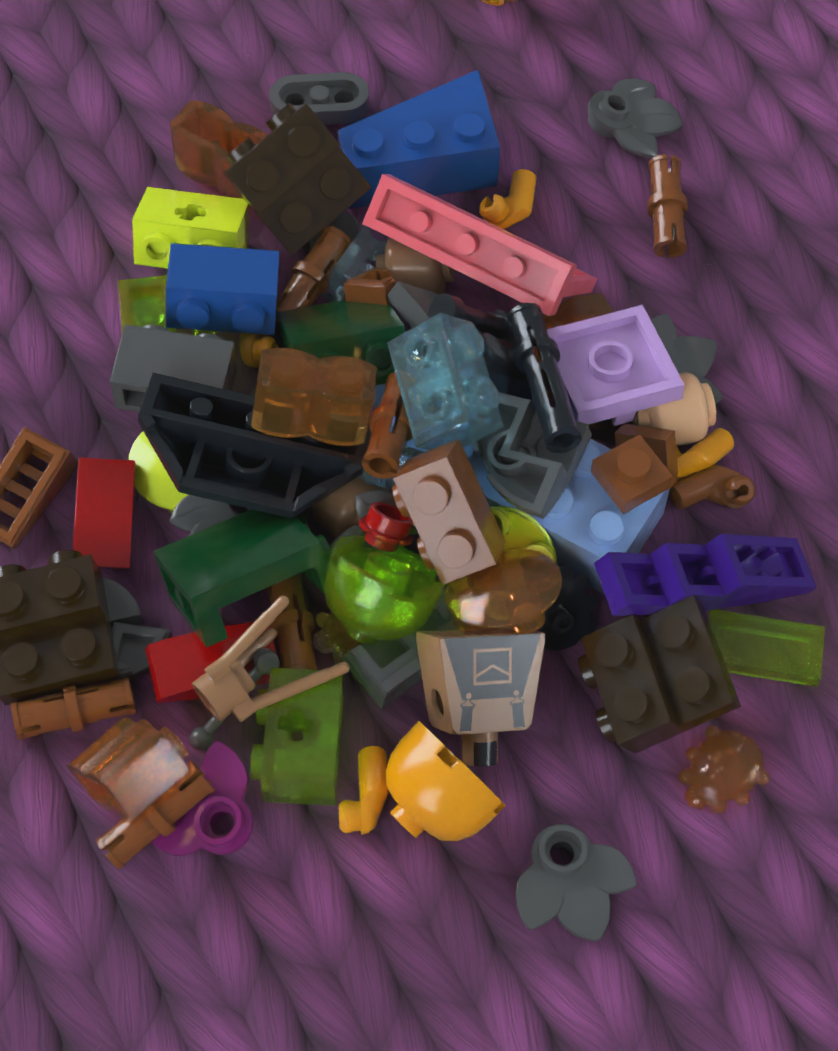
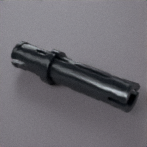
[507,303,582,453]

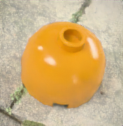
[385,721,506,841]

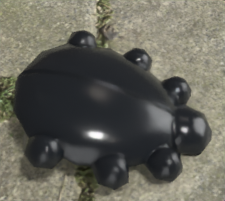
[523,566,598,651]

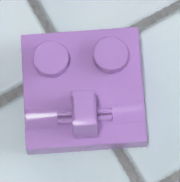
[547,305,684,426]

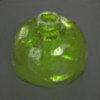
[323,535,446,644]

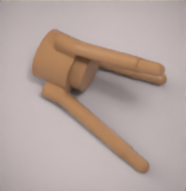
[191,596,350,722]

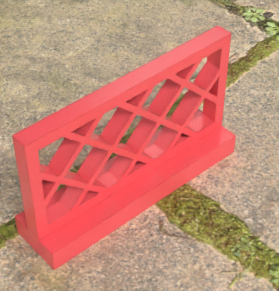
[362,174,598,316]

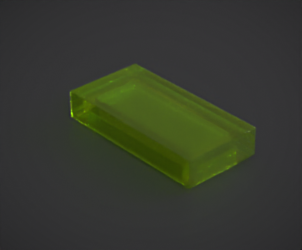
[708,609,825,687]

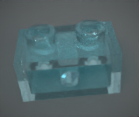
[387,313,504,450]

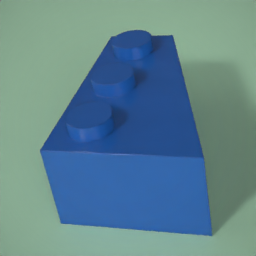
[338,70,500,209]

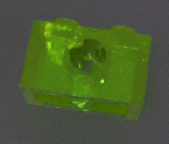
[251,668,344,806]

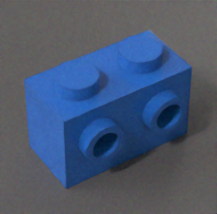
[166,243,279,335]

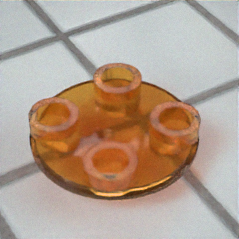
[445,548,562,633]

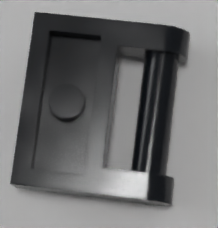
[429,293,544,400]

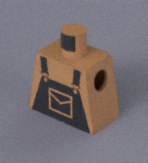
[416,626,545,766]

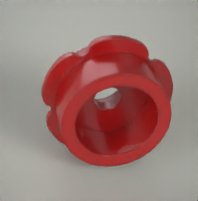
[358,502,414,552]

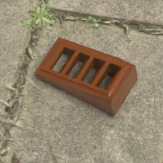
[0,426,78,550]

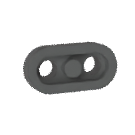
[269,72,369,125]

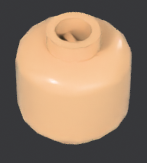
[632,372,716,446]

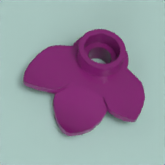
[152,741,254,856]

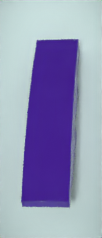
[594,534,817,616]

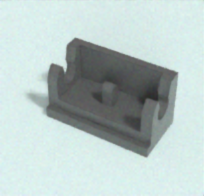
[343,586,480,710]

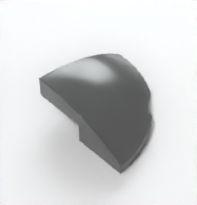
[470,388,592,519]

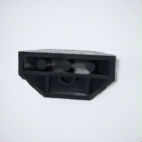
[138,373,372,519]

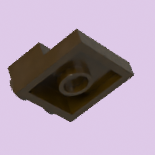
[222,103,372,255]
[0,550,120,706]
[578,595,741,754]

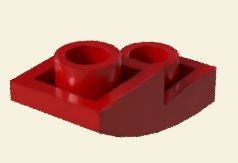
[73,457,135,570]
[145,622,282,703]

